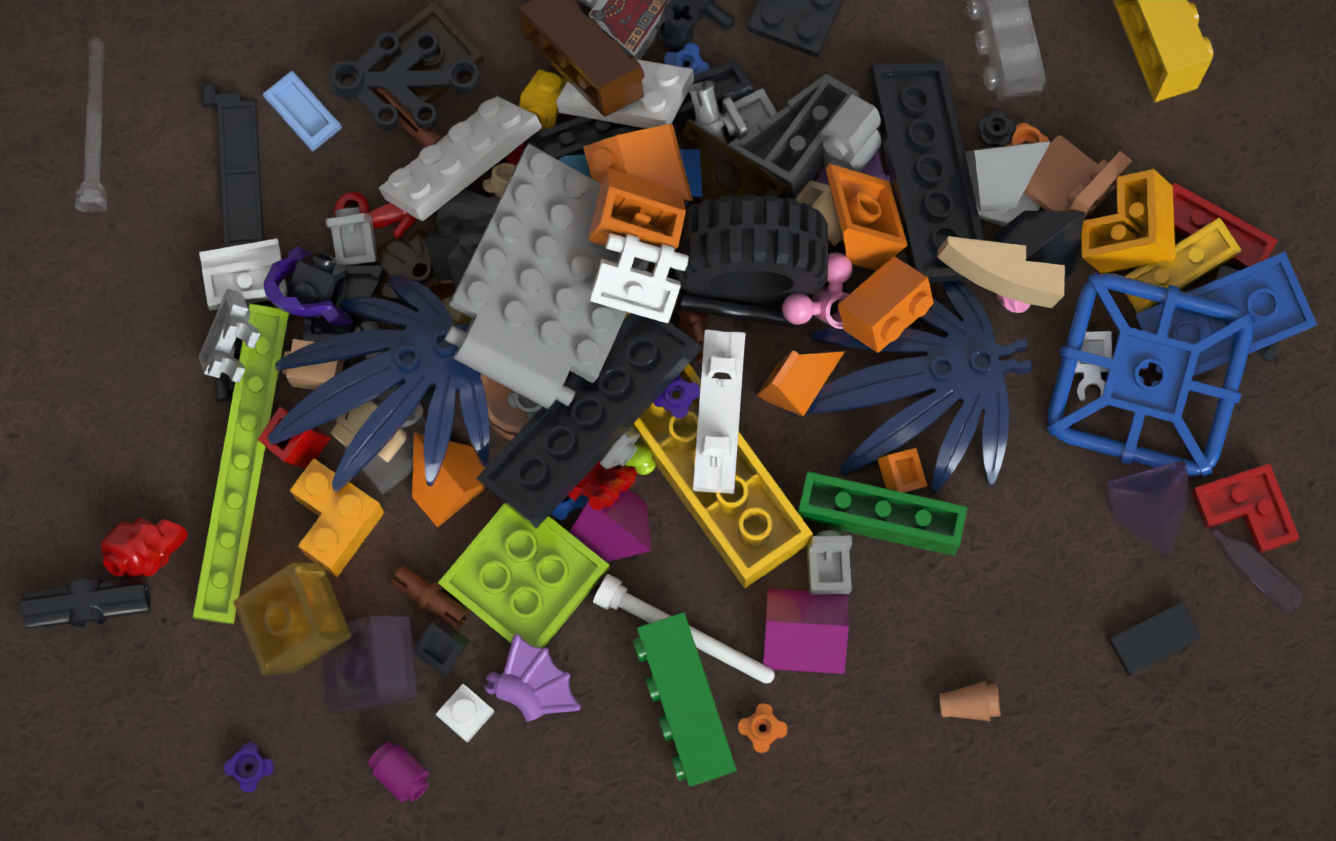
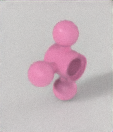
[782,252,853,329]

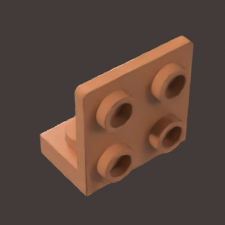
[1024,135,1132,221]

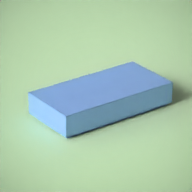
[262,71,342,152]

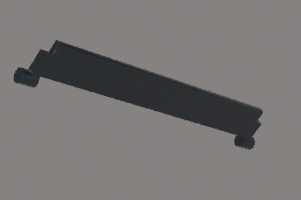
[202,85,267,402]

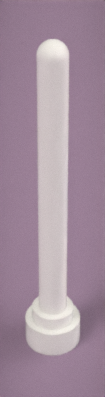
[593,574,775,683]

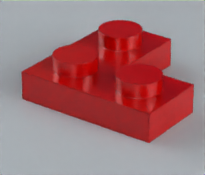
[1191,463,1300,554]

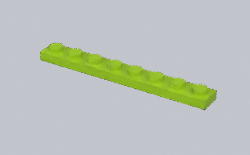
[193,304,289,625]

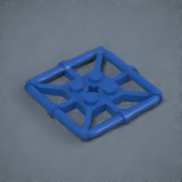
[1046,272,1255,478]

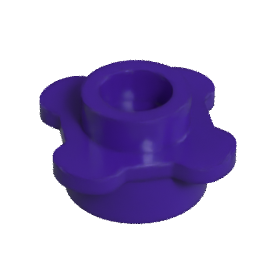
[653,374,700,419]
[224,743,274,793]

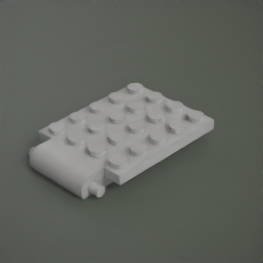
[444,144,650,409]

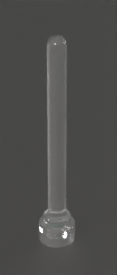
[75,37,107,212]

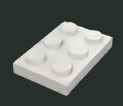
[557,60,694,129]

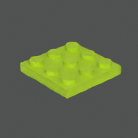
[438,504,610,648]

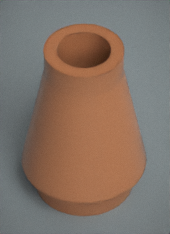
[940,680,1001,721]

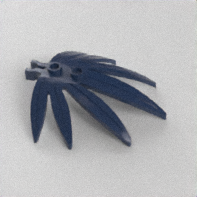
[268,276,490,492]
[790,281,1032,493]

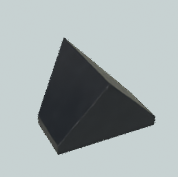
[993,210,1085,278]

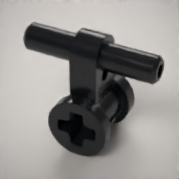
[659,0,735,50]

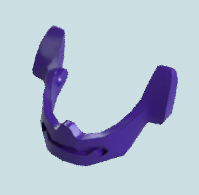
[264,246,354,326]

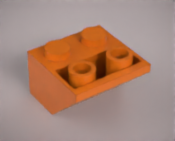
[588,167,686,252]

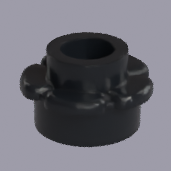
[977,110,1016,147]

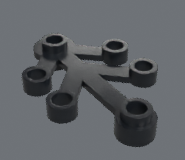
[329,32,480,131]

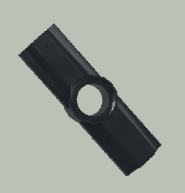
[21,576,151,630]

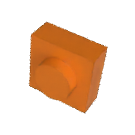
[877,448,928,493]

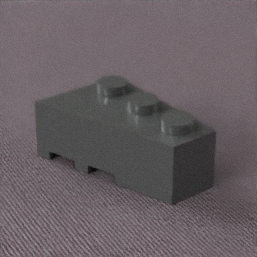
[729,74,859,199]

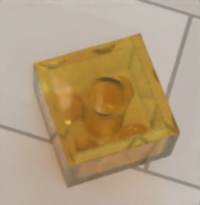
[233,563,352,675]

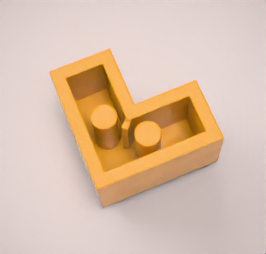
[1081,169,1175,273]
[290,458,385,577]

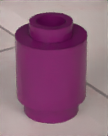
[368,741,429,802]

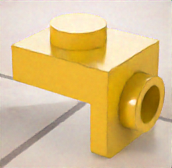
[519,69,568,132]

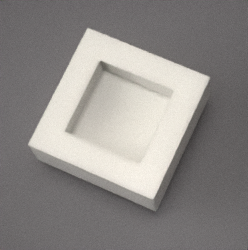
[436,684,494,743]

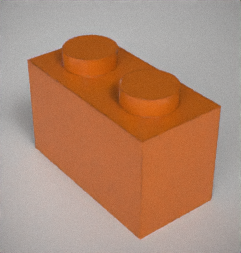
[838,256,934,353]

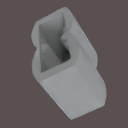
[821,94,881,172]

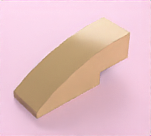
[937,236,1065,308]

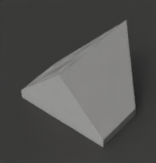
[964,141,1051,212]

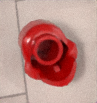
[100,518,188,578]

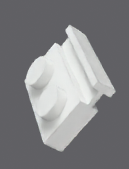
[199,238,287,311]

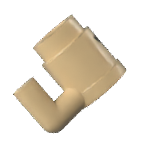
[330,401,407,463]

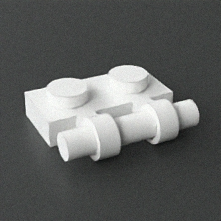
[590,233,689,323]

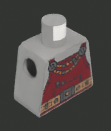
[577,0,671,60]

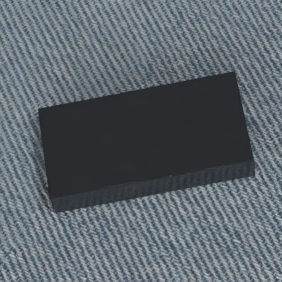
[1108,602,1202,676]

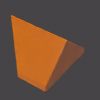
[756,350,845,416]
[412,432,489,528]

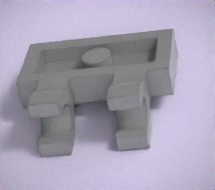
[198,288,260,383]

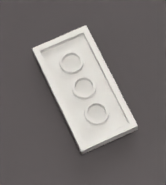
[379,96,542,221]

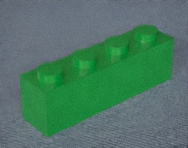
[798,471,968,556]
[633,612,737,787]

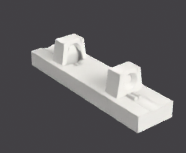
[693,330,745,494]

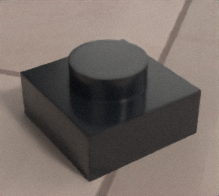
[412,617,470,676]

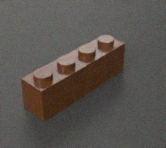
[518,0,644,117]

